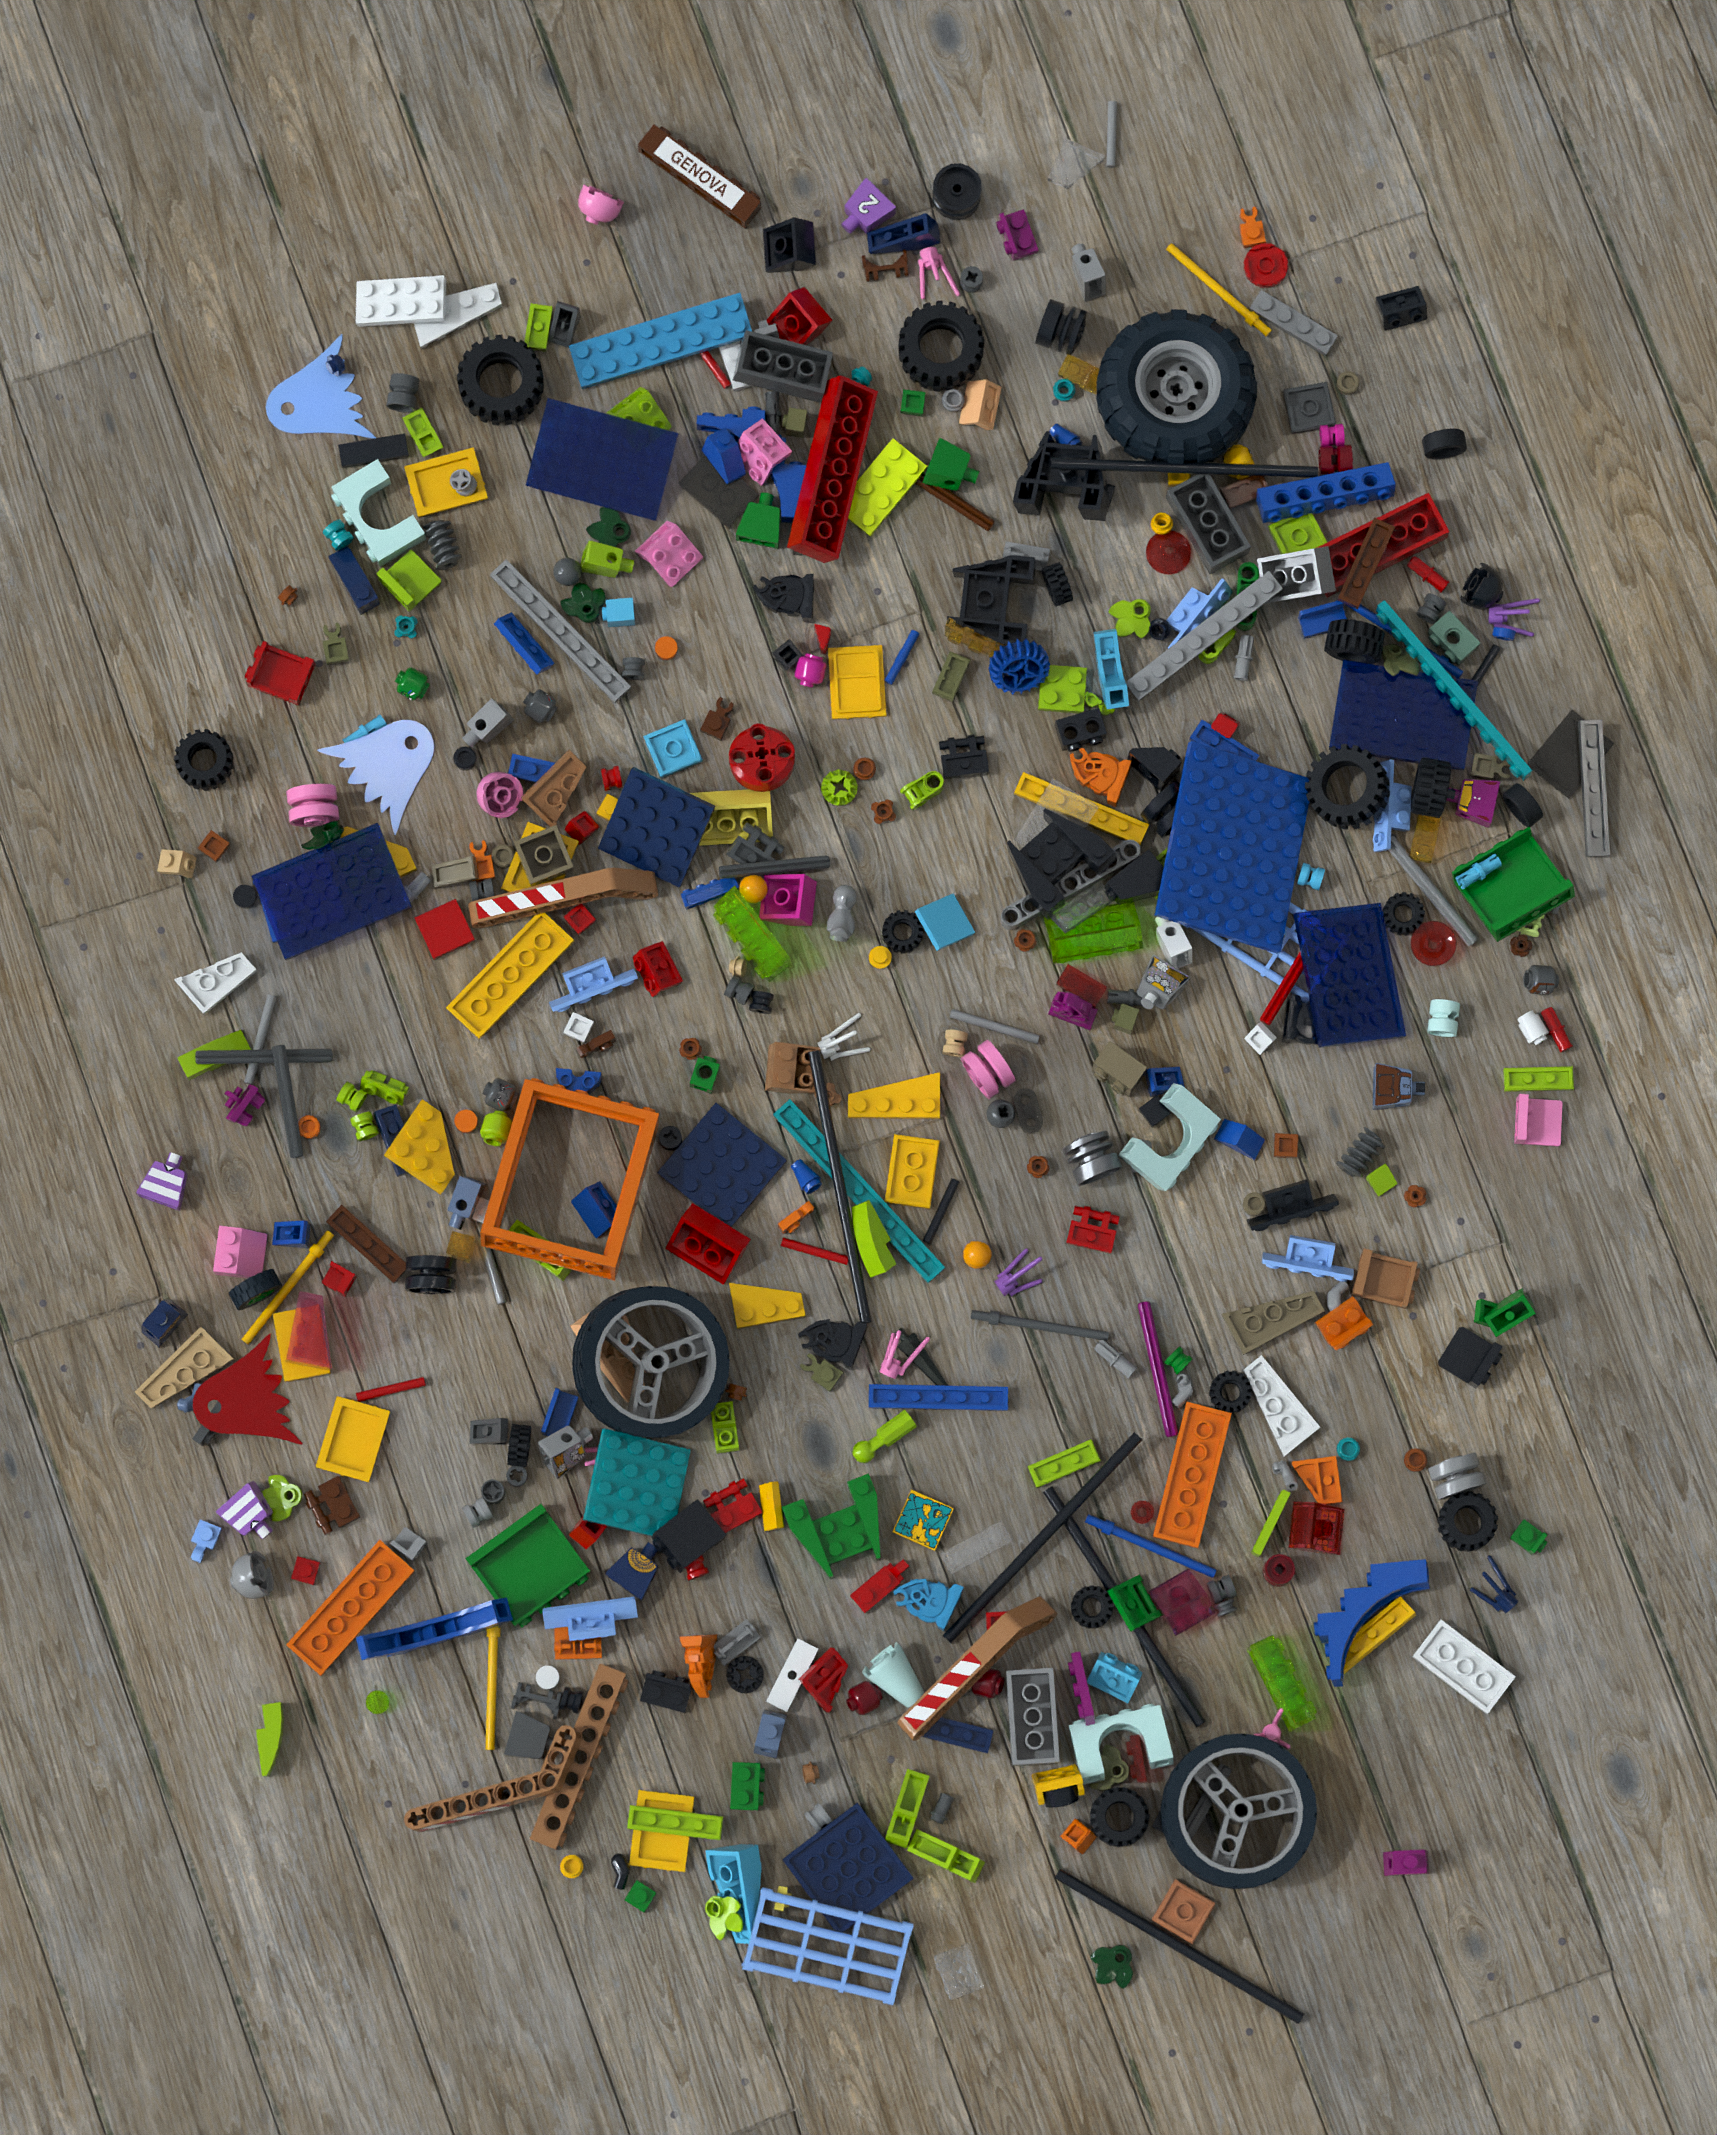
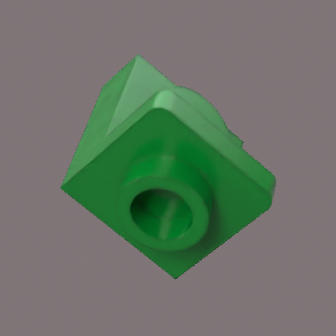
[1509,1519,1548,1555]

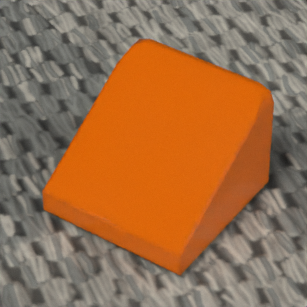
[1060,1819,1096,1854]

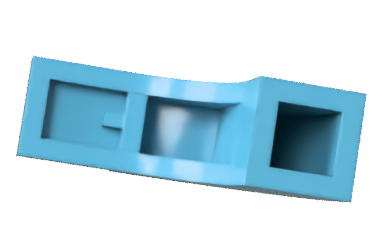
[1093,629,1129,709]

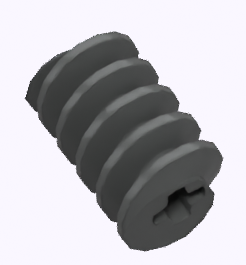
[423,520,462,570]
[1336,1127,1385,1178]

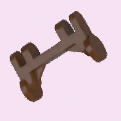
[861,250,908,282]

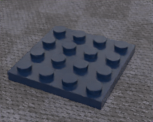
[598,767,716,888]
[657,1102,787,1227]
[782,1803,914,1933]

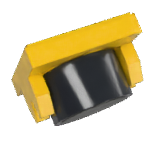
[1031,1764,1085,1808]

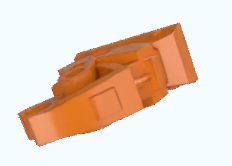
[1070,748,1132,807]
[680,1634,717,1698]

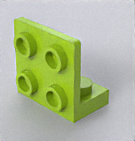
[605,387,672,453]
[376,550,441,612]

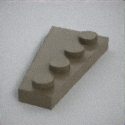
[1221,1291,1325,1355]

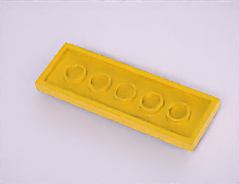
[446,913,574,1040]

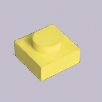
[774,1886,792,1912]

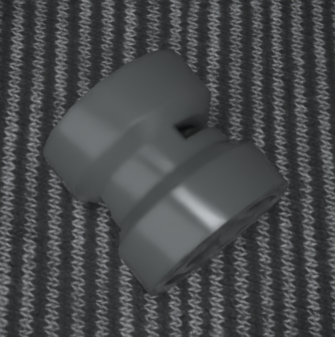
[1416,593,1447,624]
[469,878,495,901]
[724,975,755,1005]
[481,1479,505,1505]
[1207,1574,1237,1604]

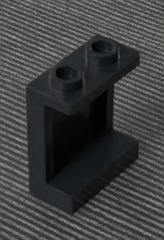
[651,1499,726,1573]

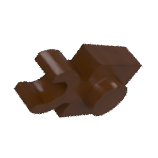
[700,697,734,741]
[576,1030,616,1059]

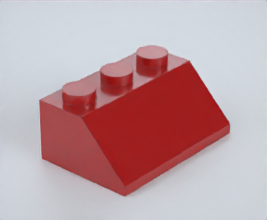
[665,1203,751,1285]

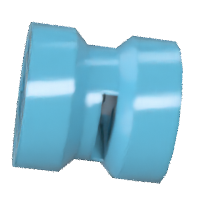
[1297,862,1325,891]

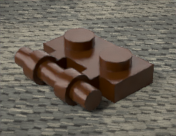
[303,1476,360,1535]

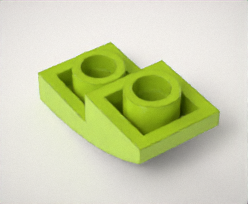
[711,1401,740,1454]

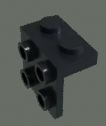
[1438,1327,1503,1389]

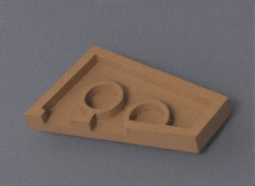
[521,749,586,827]

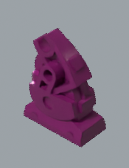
[1048,991,1099,1031]

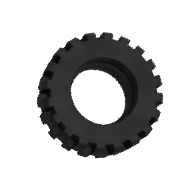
[898,301,984,392]
[457,335,544,426]

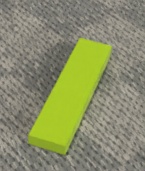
[627,1805,723,1840]

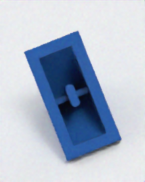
[1145,1067,1185,1097]
[1214,1119,1265,1160]
[272,1220,310,1249]

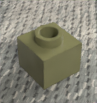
[782,407,807,438]
[1111,1004,1139,1035]

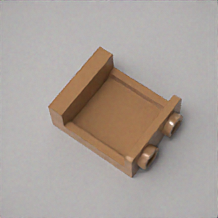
[1351,1248,1420,1309]

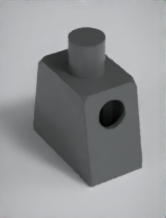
[504,1711,561,1760]

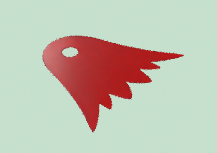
[193,1333,303,1445]

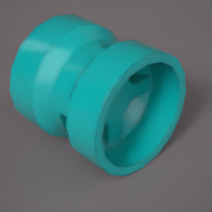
[323,519,354,551]

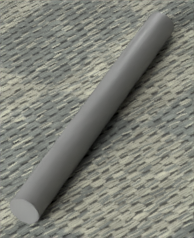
[244,995,276,1085]
[950,1009,1040,1044]

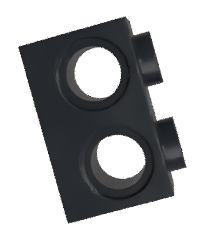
[1055,708,1107,752]

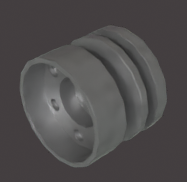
[1063,1131,1122,1186]

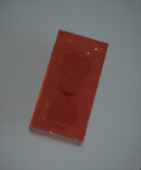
[1056,964,1107,1008]
[1125,1734,1147,1783]

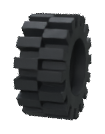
[1042,562,1073,607]
[1382,892,1425,936]
[882,910,923,954]
[1209,1370,1252,1414]
[507,1424,531,1467]
[1071,1585,1113,1629]

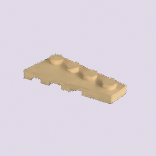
[135,1327,234,1409]

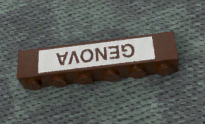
[638,124,761,229]

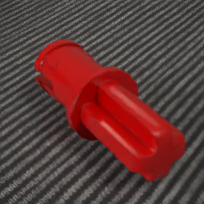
[1407,556,1450,593]
[1541,1007,1573,1053]

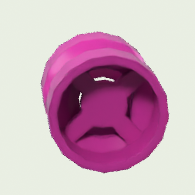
[1319,424,1345,447]

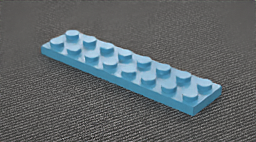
[569,293,752,389]

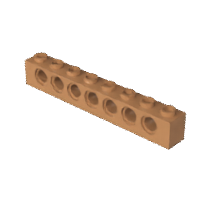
[530,1663,629,1850]

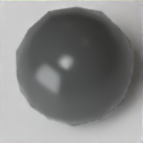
[553,557,582,586]
[986,1099,1015,1128]

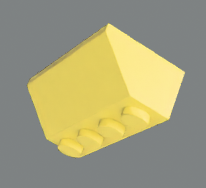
[690,789,773,846]

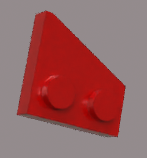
[798,1647,848,1713]

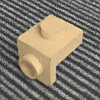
[157,850,196,878]

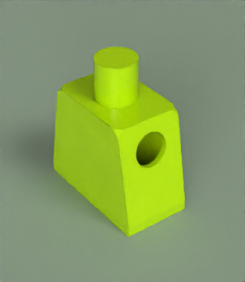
[580,540,634,578]

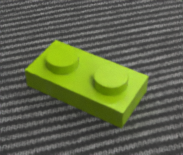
[524,303,553,352]

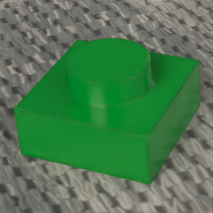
[900,389,926,416]
[1474,1299,1497,1327]
[624,1880,656,1913]

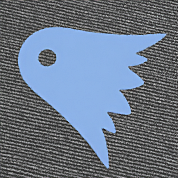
[266,334,376,439]
[317,720,434,835]

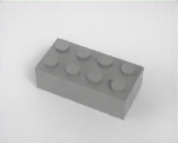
[1005,1668,1060,1766]

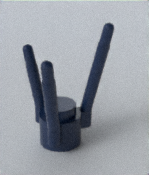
[1470,1555,1519,1614]

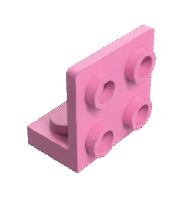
[738,418,792,486]
[635,521,703,587]
[1514,1094,1562,1147]

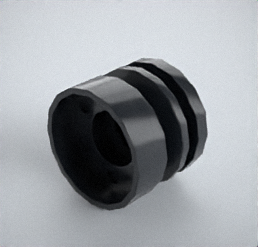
[1035,299,1087,356]

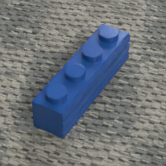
[681,878,739,910]

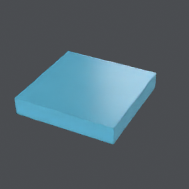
[643,719,703,779]
[915,893,975,951]

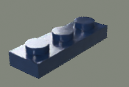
[373,1105,408,1177]
[922,1717,994,1754]

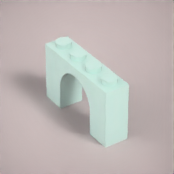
[331,459,426,567]
[1118,1083,1221,1191]
[1069,1704,1173,1785]

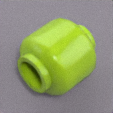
[480,1110,512,1146]

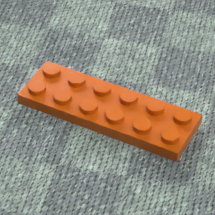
[1153,1402,1232,1549]
[286,1540,415,1676]

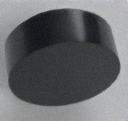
[453,747,477,771]
[233,885,257,909]

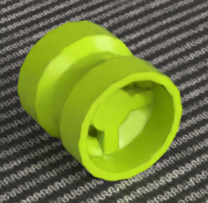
[336,1081,368,1112]
[350,1111,379,1141]

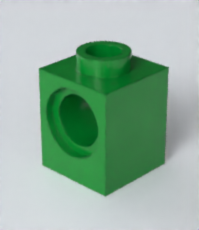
[690,1056,720,1094]

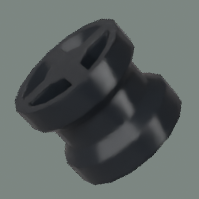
[749,991,774,1014]
[659,1126,682,1151]
[559,1687,584,1714]

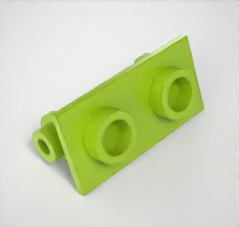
[360,1070,409,1106]

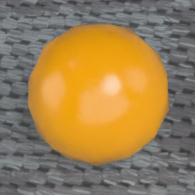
[739,875,768,903]
[963,1241,992,1269]

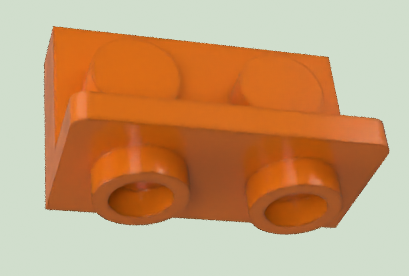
[1315,1296,1373,1350]

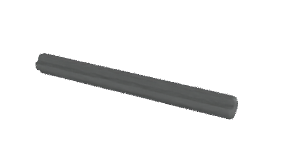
[195,1049,333,1064]

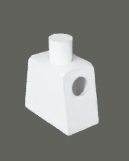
[1155,917,1192,969]

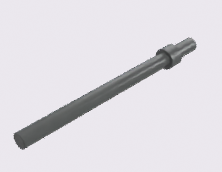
[971,1310,1109,1341]

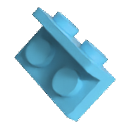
[1087,1652,1143,1703]

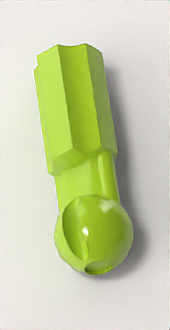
[852,1410,917,1463]

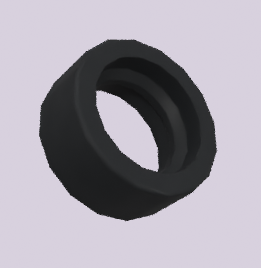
[1422,429,1467,459]
[1503,783,1543,827]

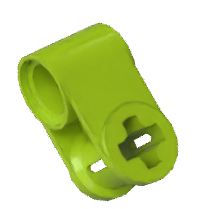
[1198,629,1237,664]
[900,771,944,810]

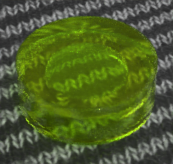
[366,1690,390,1714]

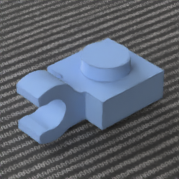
[191,1520,222,1563]

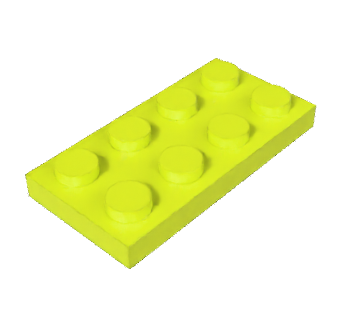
[848,438,928,537]

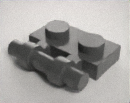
[726,822,784,879]

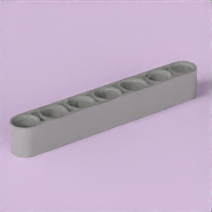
[1000,840,1141,930]

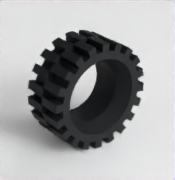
[1305,744,1390,830]

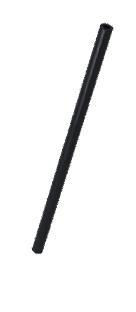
[1049,458,1318,478]
[808,1050,872,1323]
[943,1432,1142,1643]
[1043,1486,1206,1728]
[1055,1868,1304,2024]

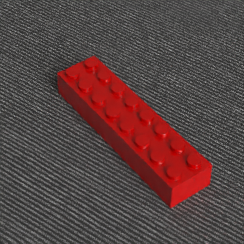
[787,375,878,563]

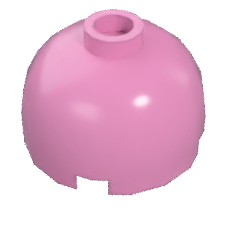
[578,184,624,225]
[476,772,523,818]

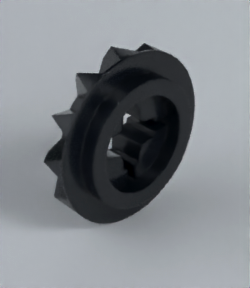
[726,1656,764,1694]

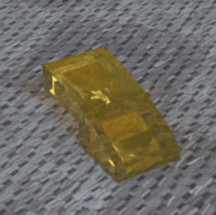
[1058,355,1099,394]
[1409,814,1441,863]

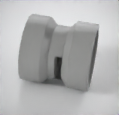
[462,1497,493,1528]

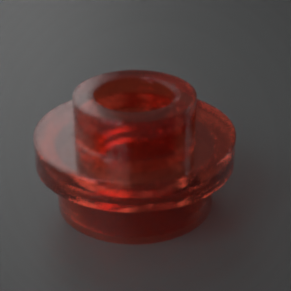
[1131,1501,1154,1524]

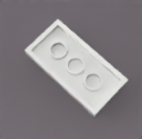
[356,275,446,327]
[1412,1620,1515,1714]

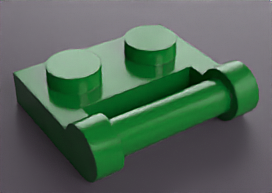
[1107,1575,1163,1632]

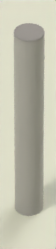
[1106,101,1117,168]
[478,1238,506,1305]

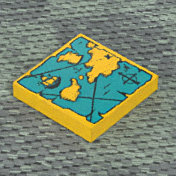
[892,1490,954,1551]

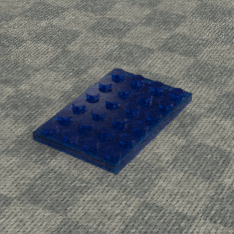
[525,398,679,521]
[1329,660,1478,771]
[251,823,412,960]
[1293,903,1406,1048]

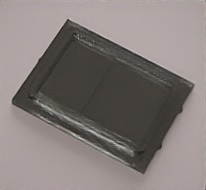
[1527,710,1614,799]

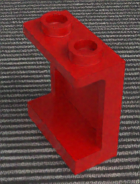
[245,641,316,706]

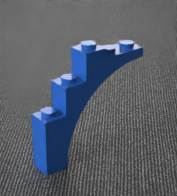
[697,406,806,523]
[1314,1559,1430,1687]
[356,1598,513,1660]

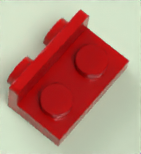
[633,941,683,997]

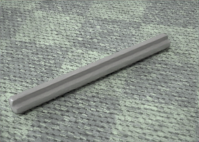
[1389,836,1478,946]

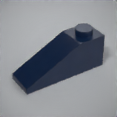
[867,213,941,254]
[328,546,380,615]

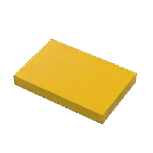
[885,1134,940,1209]
[273,1305,331,1382]

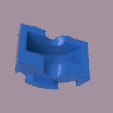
[556,1068,602,1094]

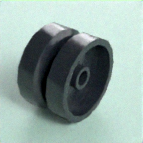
[932,163,982,220]
[1140,781,1180,839]
[405,1255,457,1295]

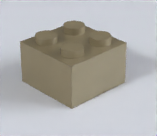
[514,825,574,887]
[1091,1041,1147,1097]

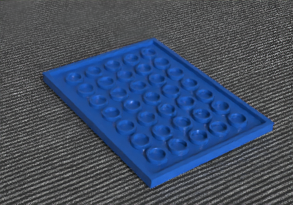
[1154,741,1309,953]

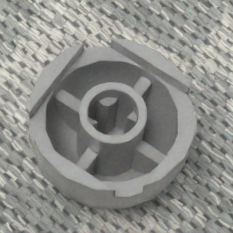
[230,1551,274,1599]

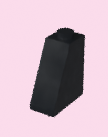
[1104,849,1164,905]

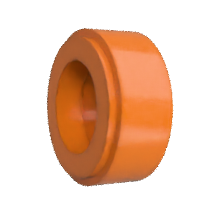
[655,636,678,660]
[454,1110,478,1133]
[298,1115,321,1139]

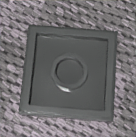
[1283,382,1336,434]

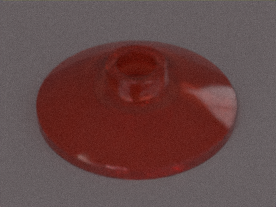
[1146,530,1191,575]
[1411,921,1456,966]

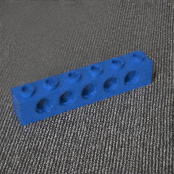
[1256,462,1396,523]

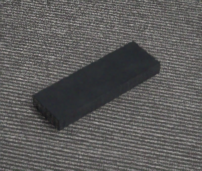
[338,433,409,468]

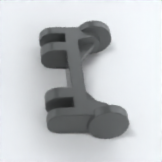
[511,1682,562,1720]

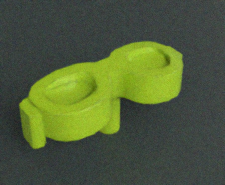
[1085,691,1115,716]

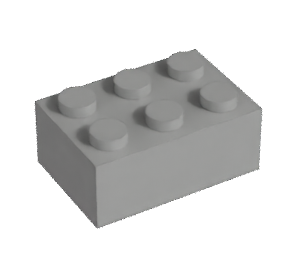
[1257,546,1336,603]

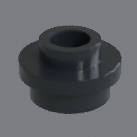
[1149,618,1171,640]

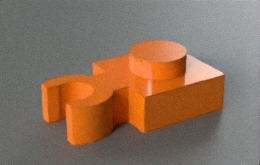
[1239,206,1266,248]
[469,840,496,882]
[778,1201,814,1234]

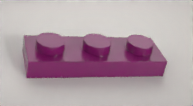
[1068,1651,1095,1726]

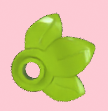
[1108,599,1151,639]
[262,1475,302,1522]
[705,1896,743,1940]

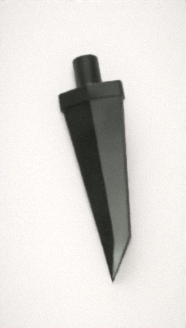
[895,1327,948,1386]

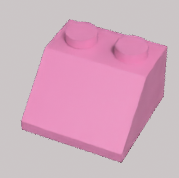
[213,1226,268,1279]

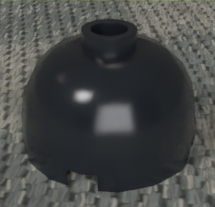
[1461,563,1504,609]

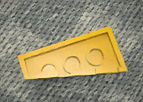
[848,1072,940,1119]

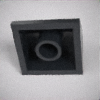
[763,217,816,273]
[1127,747,1181,792]

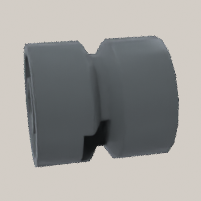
[386,373,420,413]

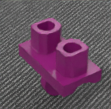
[224,1084,266,1126]

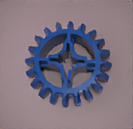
[988,639,1050,695]

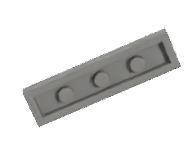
[1249,290,1338,356]

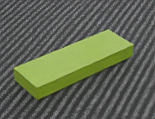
[1503,1066,1574,1092]
[1028,1439,1101,1488]
[1251,1489,1291,1557]

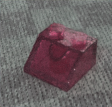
[1148,1568,1216,1636]

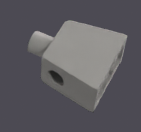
[1072,243,1106,302]
[462,698,514,748]

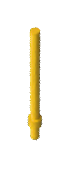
[1166,243,1272,337]
[241,1230,334,1345]
[485,1626,501,1750]

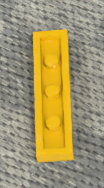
[1344,1597,1416,1674]

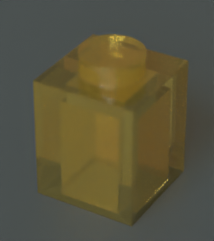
[446,1231,476,1263]

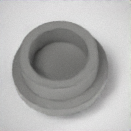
[942,389,964,412]

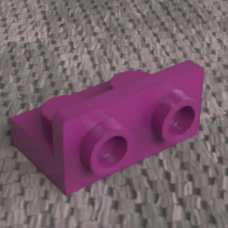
[996,209,1039,261]

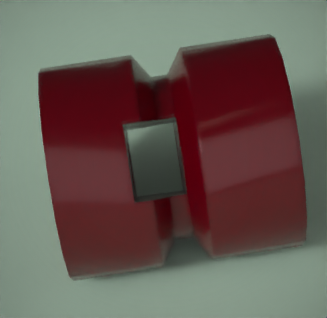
[1318,445,1353,476]
[1262,1554,1295,1587]

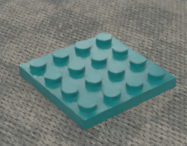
[583,1429,691,1537]

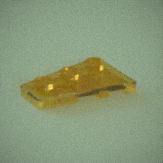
[945,618,1004,658]

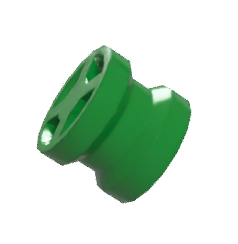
[1164,1346,1193,1375]

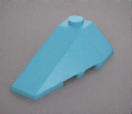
[705,1844,762,1944]

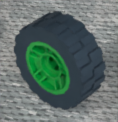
[229,1269,282,1310]

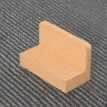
[959,379,1002,430]

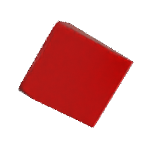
[814,624,831,654]
[1211,712,1240,738]
[565,811,600,845]

